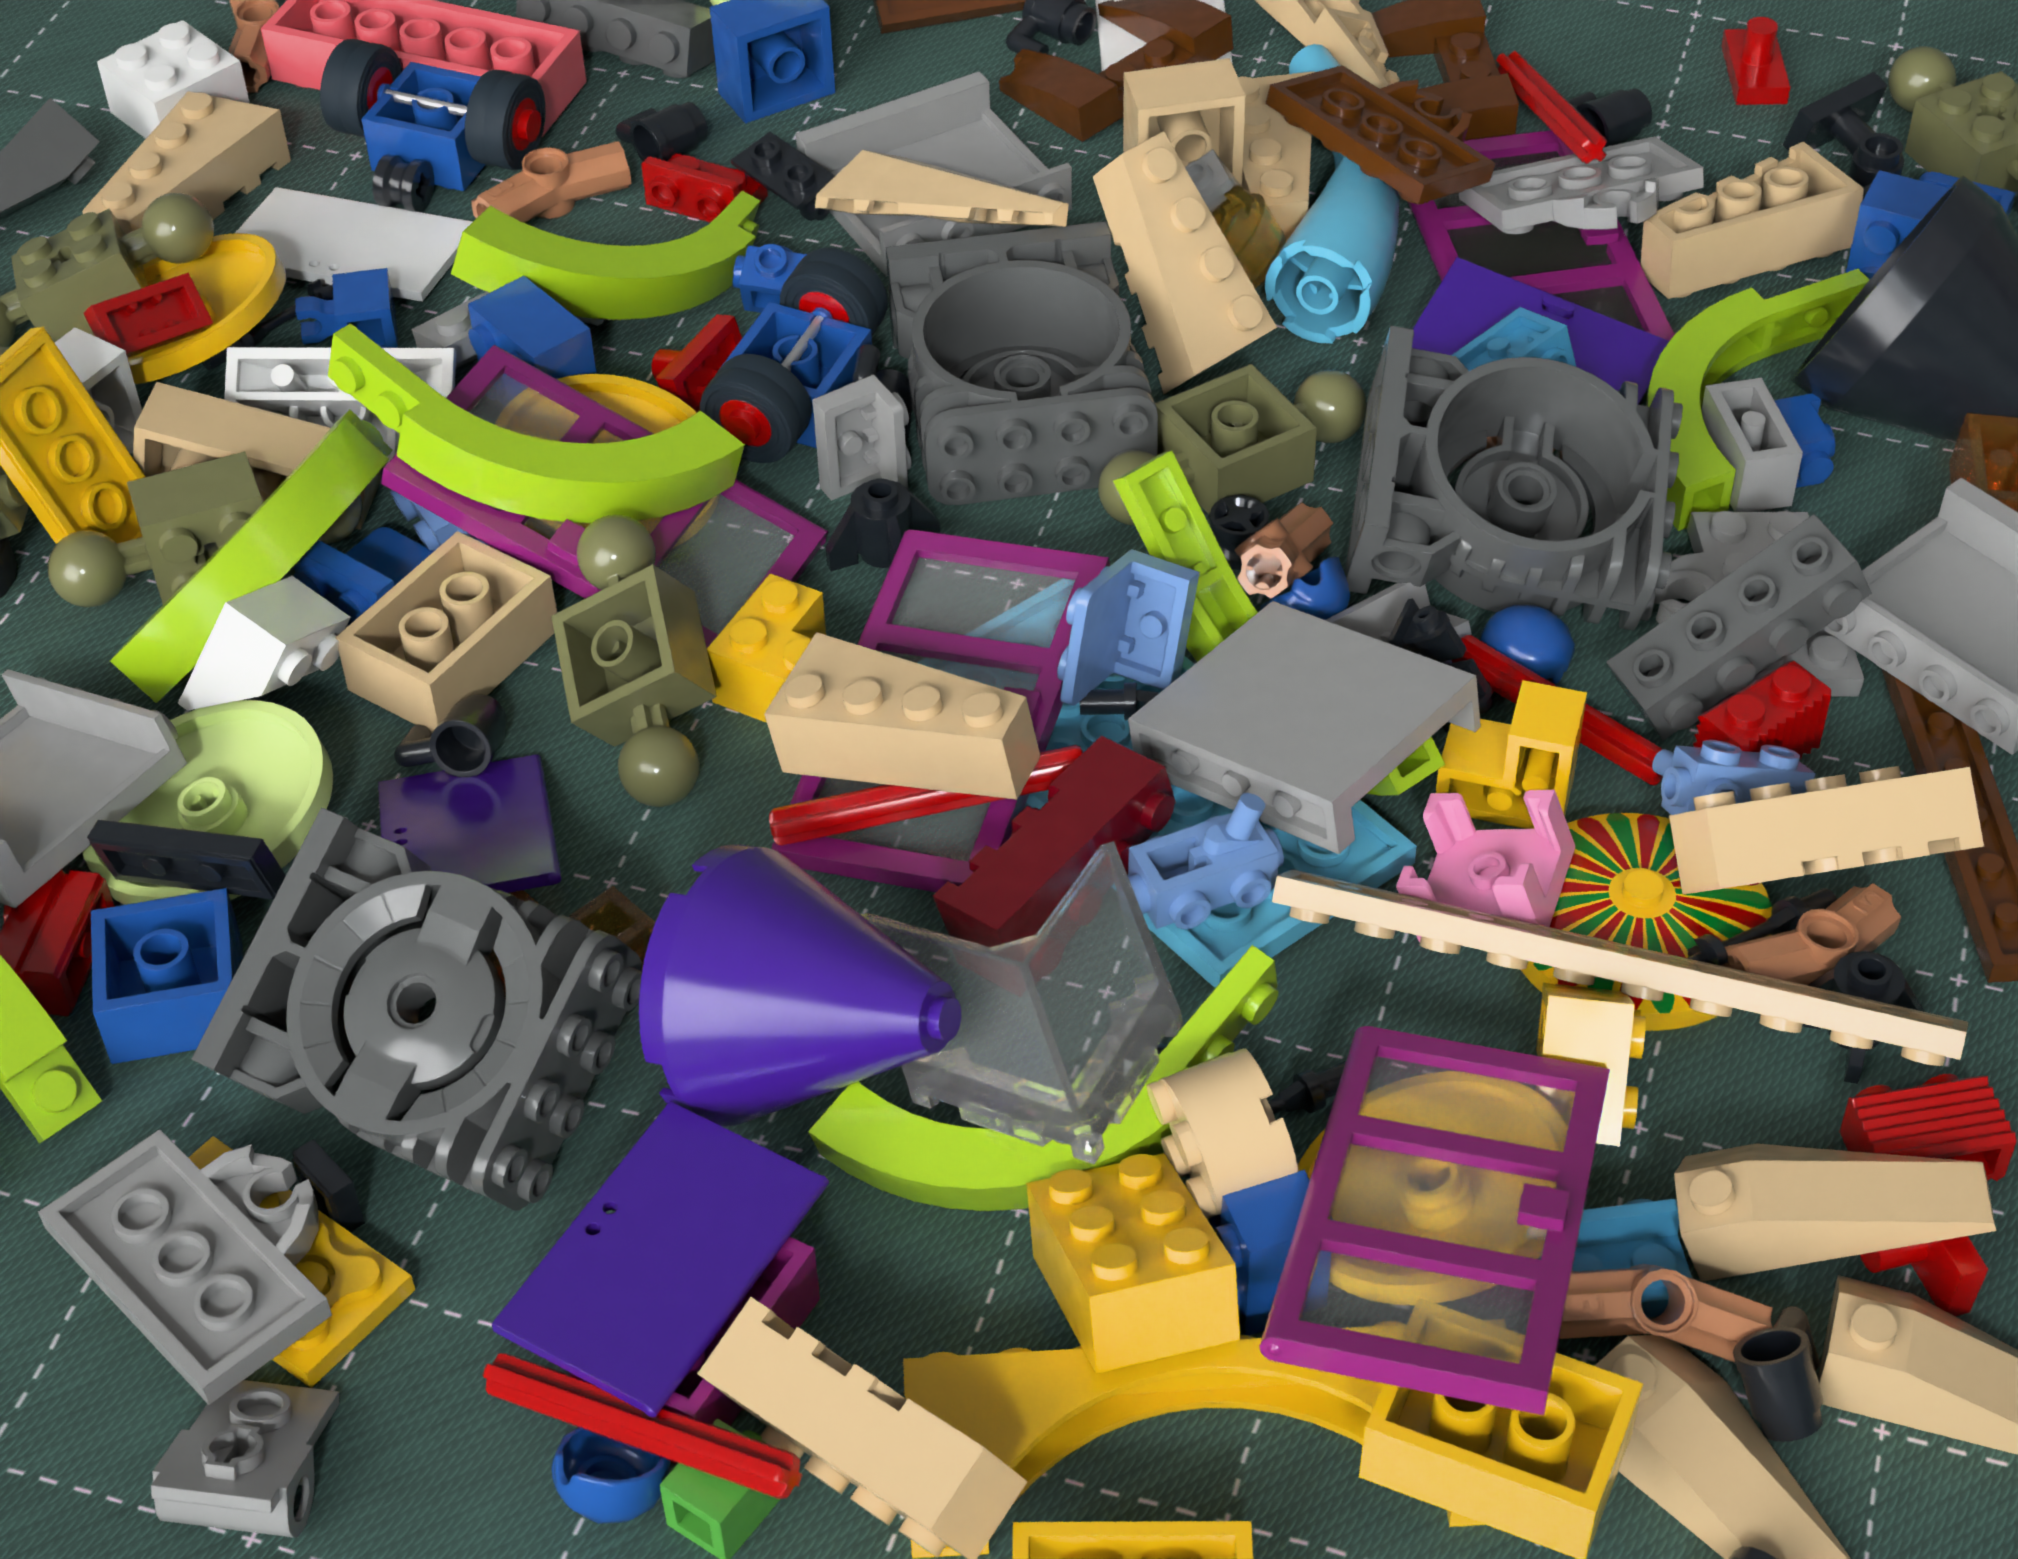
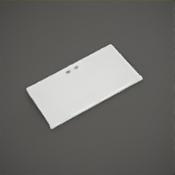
[235,187,473,302]

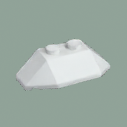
[224,347,456,468]

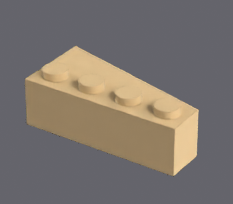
[1238,71,1315,259]
[82,91,291,265]
[1093,131,1277,394]
[1641,141,1864,299]
[133,382,381,529]
[764,632,1041,800]
[1669,766,1984,895]
[697,1297,1027,1559]

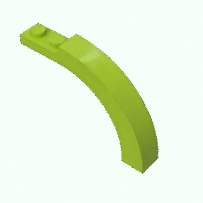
[1646,269,1870,531]
[328,323,745,523]
[1113,450,1445,796]
[808,945,1279,1211]

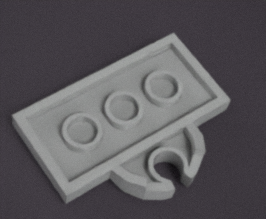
[1459,136,1704,234]
[1654,511,1864,697]
[38,1129,332,1405]

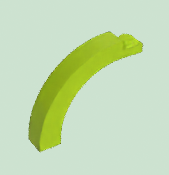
[451,191,760,320]
[110,409,393,703]
[0,955,102,1144]

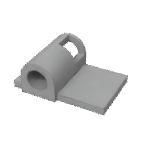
[151,1380,339,1538]

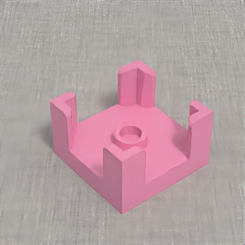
[1396,790,1576,942]

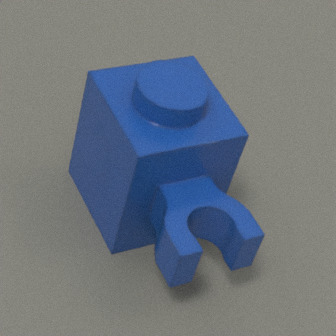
[295,268,398,348]

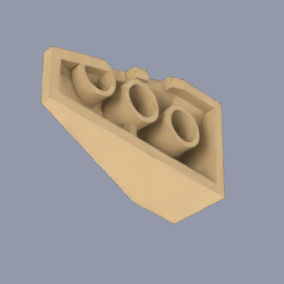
[1674,1143,1996,1282]
[1818,1275,2018,1455]
[1595,1335,1851,1559]

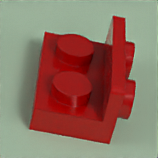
[641,153,768,223]

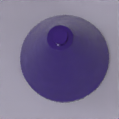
[639,844,962,1126]

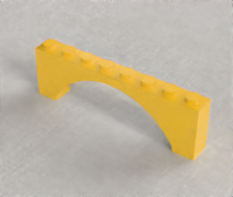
[903,1324,1505,1558]

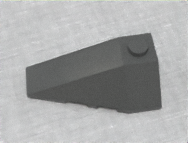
[0,98,100,219]

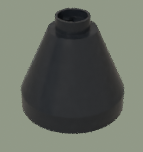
[1791,175,2018,455]

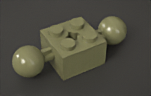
[1888,46,2018,192]
[0,193,214,347]
[1098,364,1367,526]
[48,452,362,607]
[551,515,717,807]

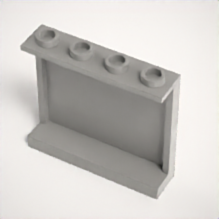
[796,71,1072,277]
[1823,478,2018,755]
[1128,601,1481,854]
[0,669,187,908]

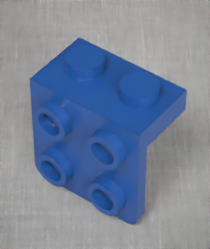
[293,527,434,625]

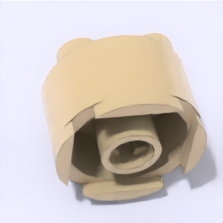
[1147,1048,1298,1219]

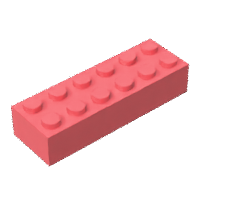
[261,0,587,137]

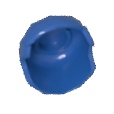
[1260,556,1350,620]
[1479,604,1575,684]
[552,1427,671,1524]

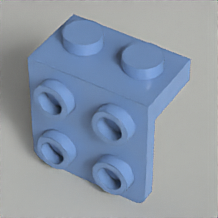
[1057,549,1200,706]

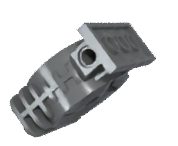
[886,221,1158,505]
[1345,325,1683,631]
[191,807,642,1211]

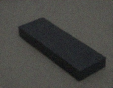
[87,820,286,899]

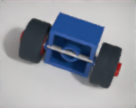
[320,39,546,191]
[700,248,888,463]

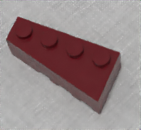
[933,735,1176,999]

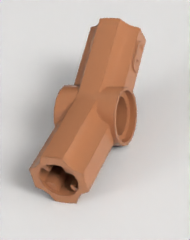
[228,0,280,92]
[471,141,631,223]
[1234,502,1333,599]
[1721,883,1901,985]
[1559,1264,1773,1363]

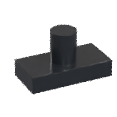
[1783,72,1888,156]

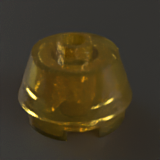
[1210,185,1286,288]

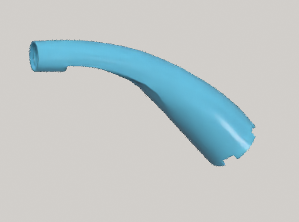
[1265,44,1399,343]

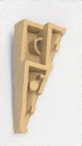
[1255,0,1400,89]
[815,150,1069,227]

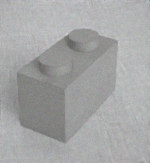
[1701,377,1803,512]

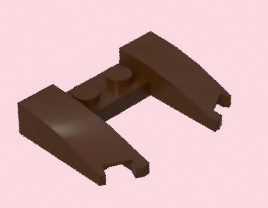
[999,0,1234,142]
[1372,0,1519,141]

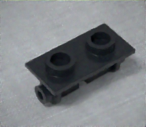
[731,132,835,221]
[1388,598,1493,732]

